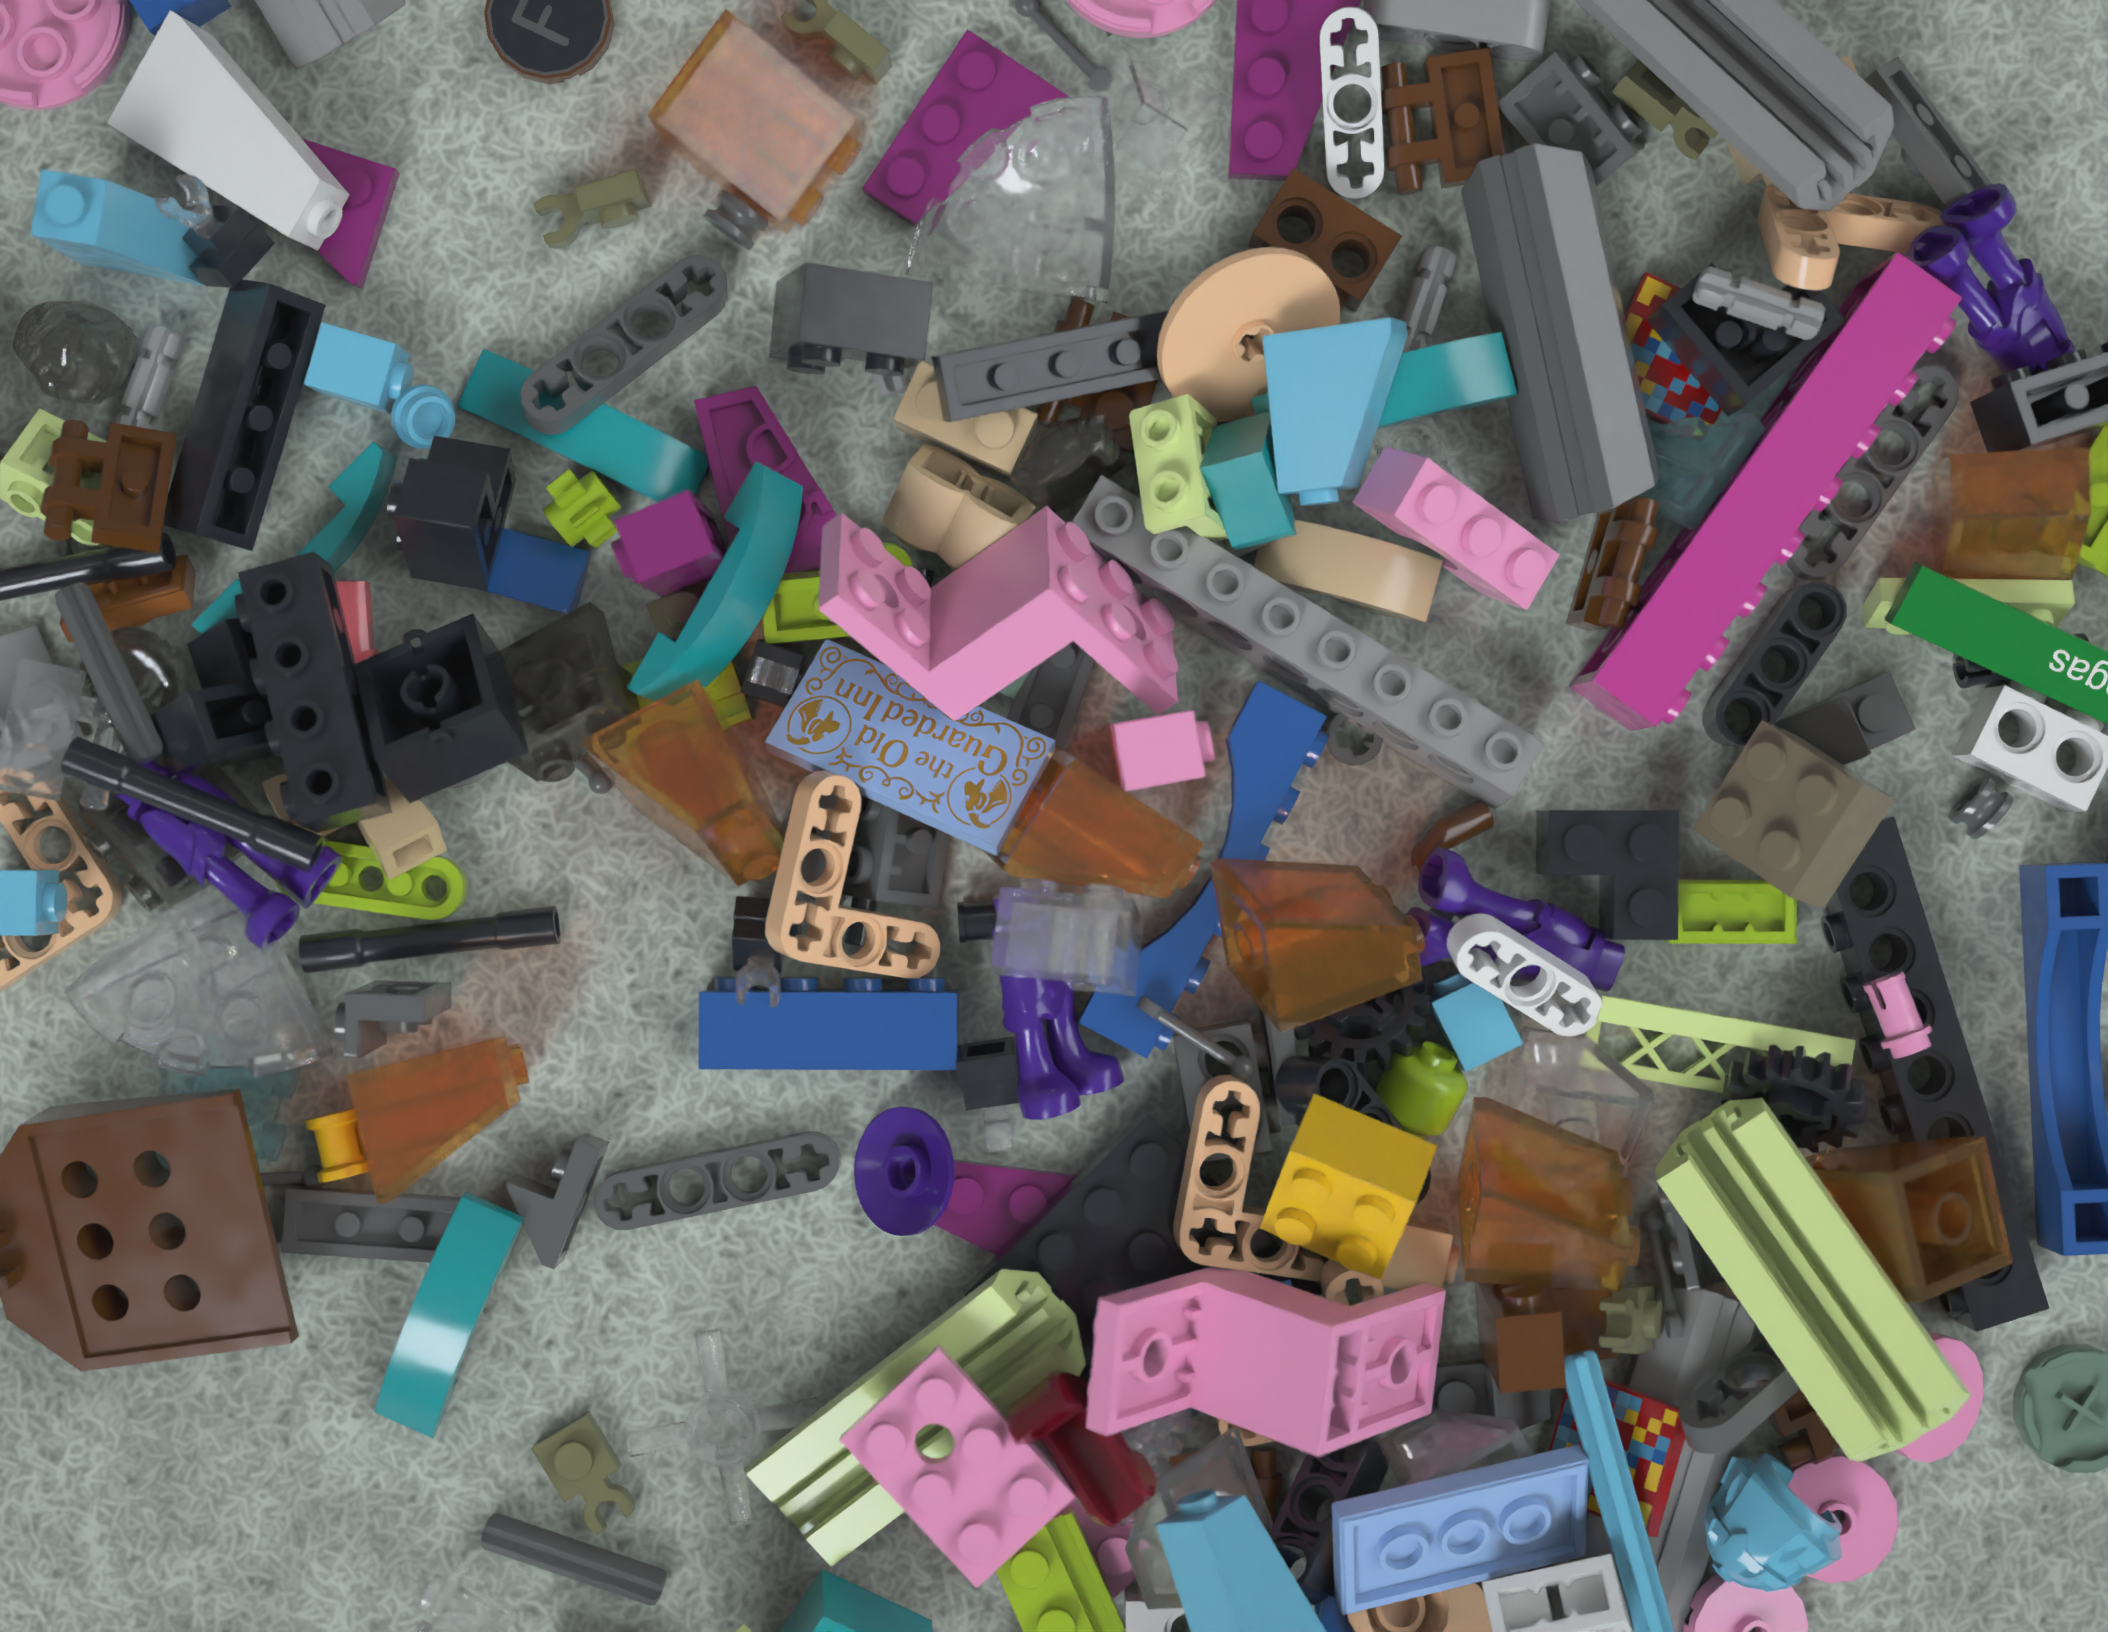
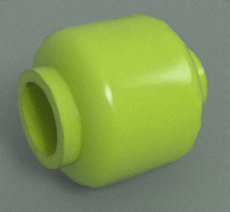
[1374,1041,1468,1140]

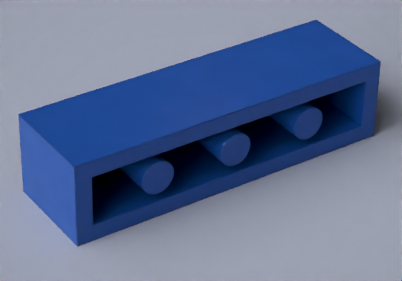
[698,976,959,1070]

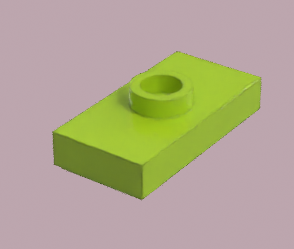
[1665,879,1797,944]

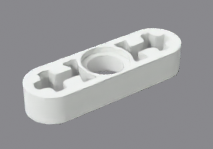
[1320,6,1385,199]
[1447,914,1603,1036]

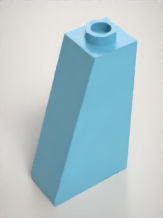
[1156,1489,1326,1632]

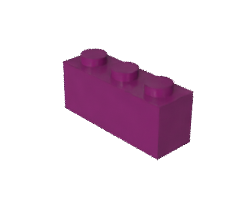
[611,490,728,597]

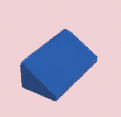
[482,528,592,613]

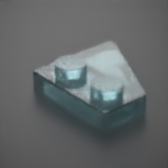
[1629,413,1765,530]

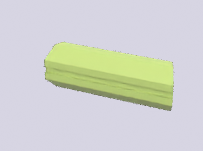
[1655,1098,1971,1462]
[743,1269,1086,1567]

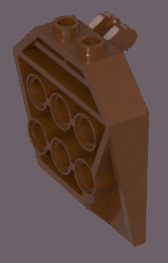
[0,1088,299,1372]

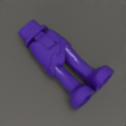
[1906,183,2075,375]
[115,760,342,951]
[1395,847,1625,992]
[991,883,1124,1120]

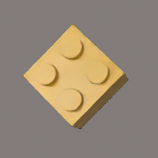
[1260,1094,1437,1280]

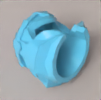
[1705,1453,1842,1592]

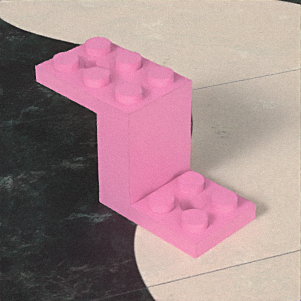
[818,506,1178,722]
[1086,1266,1446,1457]
[839,1344,1161,1598]

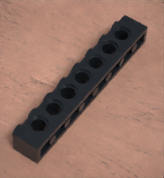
[1821,816,2050,1332]

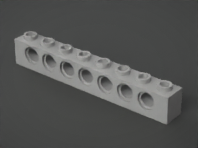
[1072,475,1545,810]

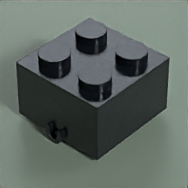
[354,613,529,803]

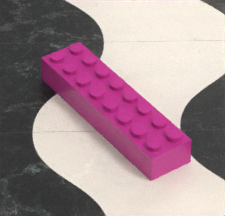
[1569,252,1962,731]

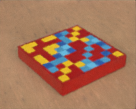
[1624,272,1722,444]
[1548,1378,1685,1537]

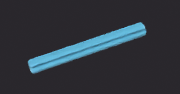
[1564,1350,1675,1632]

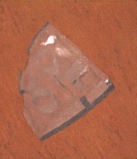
[905,96,1115,303]
[64,885,334,1076]

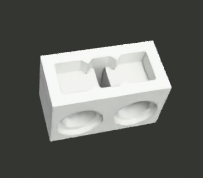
[1951,681,2108,812]
[1482,1554,1634,1632]

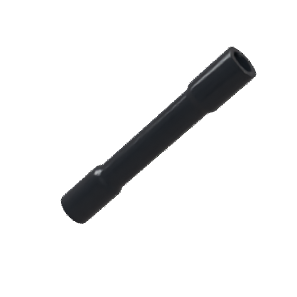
[0,532,176,601]
[61,736,325,873]
[299,906,561,973]

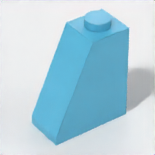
[30,169,204,286]
[1262,317,1407,506]

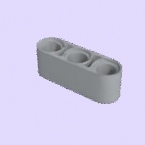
[1361,0,1552,62]

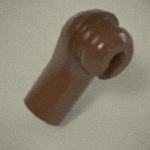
[1410,800,1494,875]

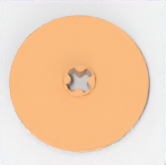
[1157,247,1340,422]

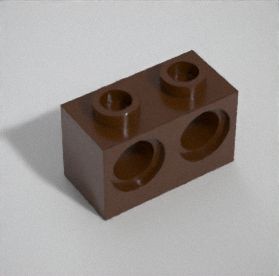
[1248,168,1402,312]

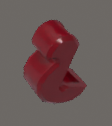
[1007,1370,1157,1528]

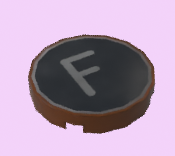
[484,0,614,84]

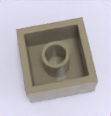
[1692,720,1895,909]

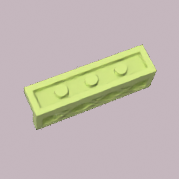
[1578,994,1856,1093]

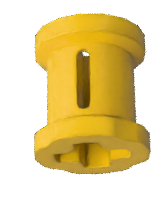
[304,1106,376,1183]

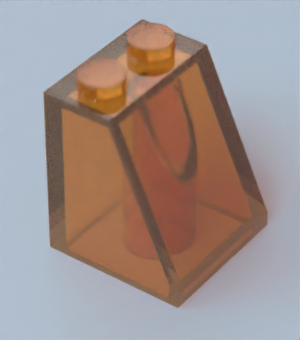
[648,9,862,235]
[1931,448,2091,580]
[582,679,785,887]
[983,745,1204,899]
[1210,858,1425,1033]
[347,1033,530,1205]
[1456,1097,1640,1292]
[1805,1136,2013,1303]

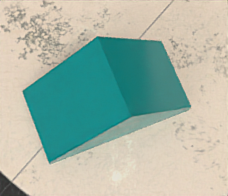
[1200,411,1296,550]

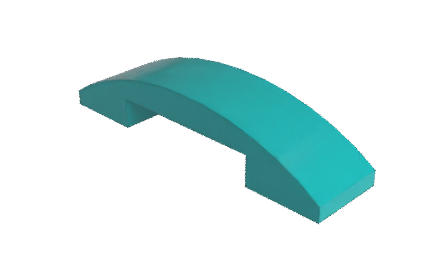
[1251,332,1517,430]
[456,349,710,502]
[191,441,396,634]
[627,461,803,709]
[375,1192,524,1438]

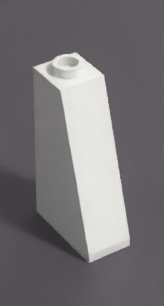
[107,11,349,250]

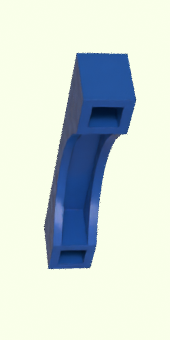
[1078,680,1330,1059]
[2019,862,2108,1256]

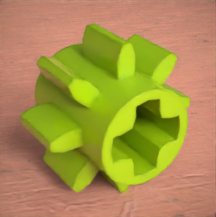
[542,469,623,549]

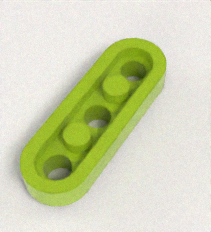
[275,839,468,920]

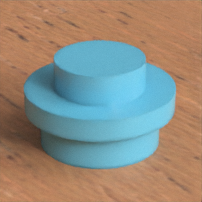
[391,384,455,449]

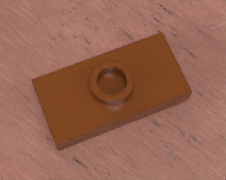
[60,555,196,642]

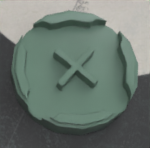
[2013,1344,2108,1473]

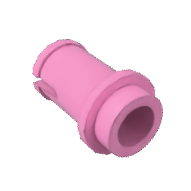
[1863,971,1932,1059]

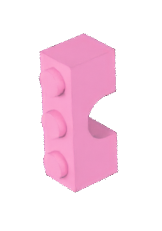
[1353,446,1560,610]
[1108,710,1214,791]

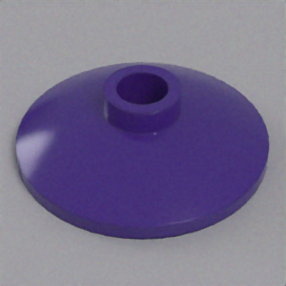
[854,1107,955,1236]

